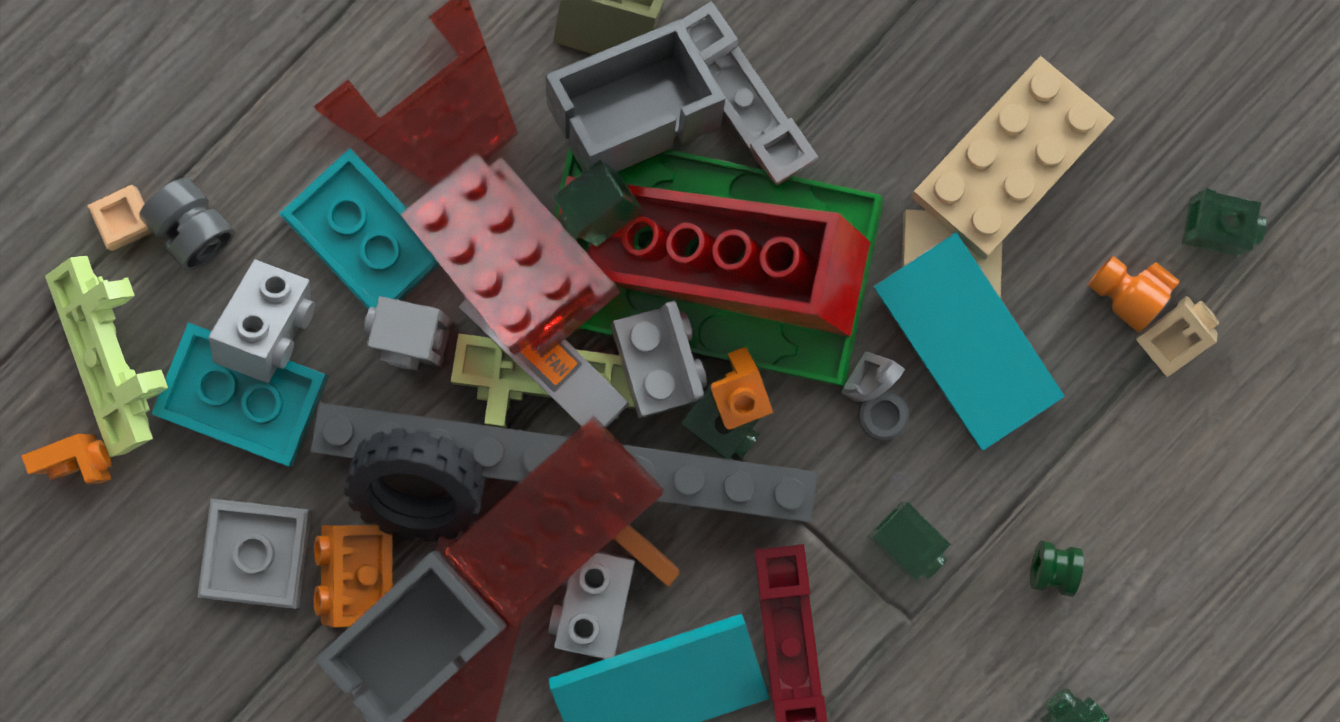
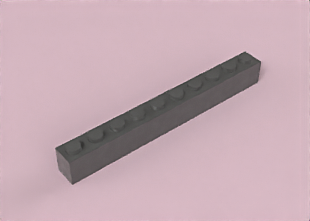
[311,402,818,522]

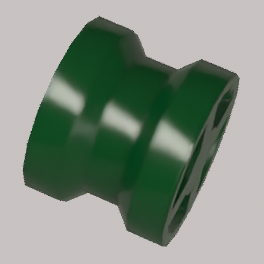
[1030,541,1084,597]

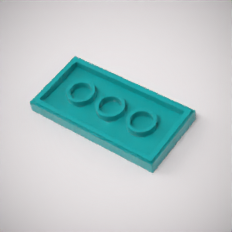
[872,232,1065,451]
[548,613,769,722]

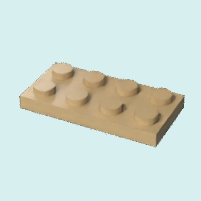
[911,56,1114,261]

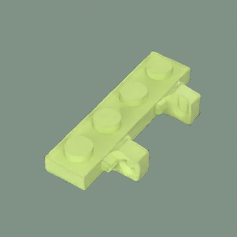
[45,256,168,458]
[451,333,635,442]

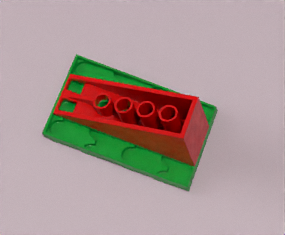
[533,146,884,387]

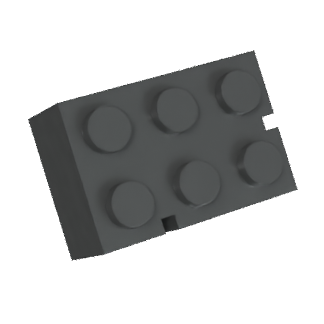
[546,19,726,184]
[315,551,508,722]

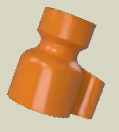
[1087,255,1180,333]

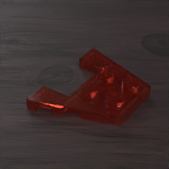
[314,0,518,194]

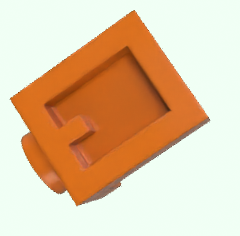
[710,347,773,429]
[21,434,112,484]

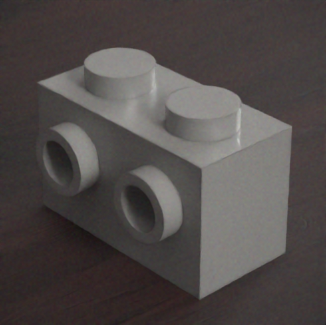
[209,259,315,383]
[364,296,453,371]
[548,547,636,659]

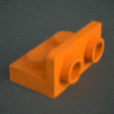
[313,525,392,627]

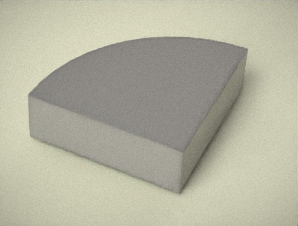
[841,351,905,402]

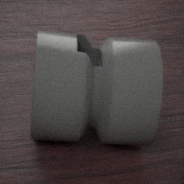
[139,178,235,271]

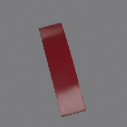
[754,544,827,722]

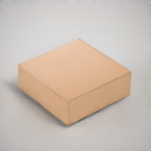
[87,185,152,251]

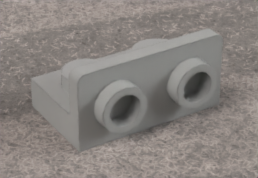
[610,301,707,419]

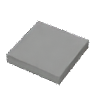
[197,499,312,609]

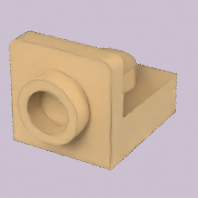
[1136,296,1219,377]

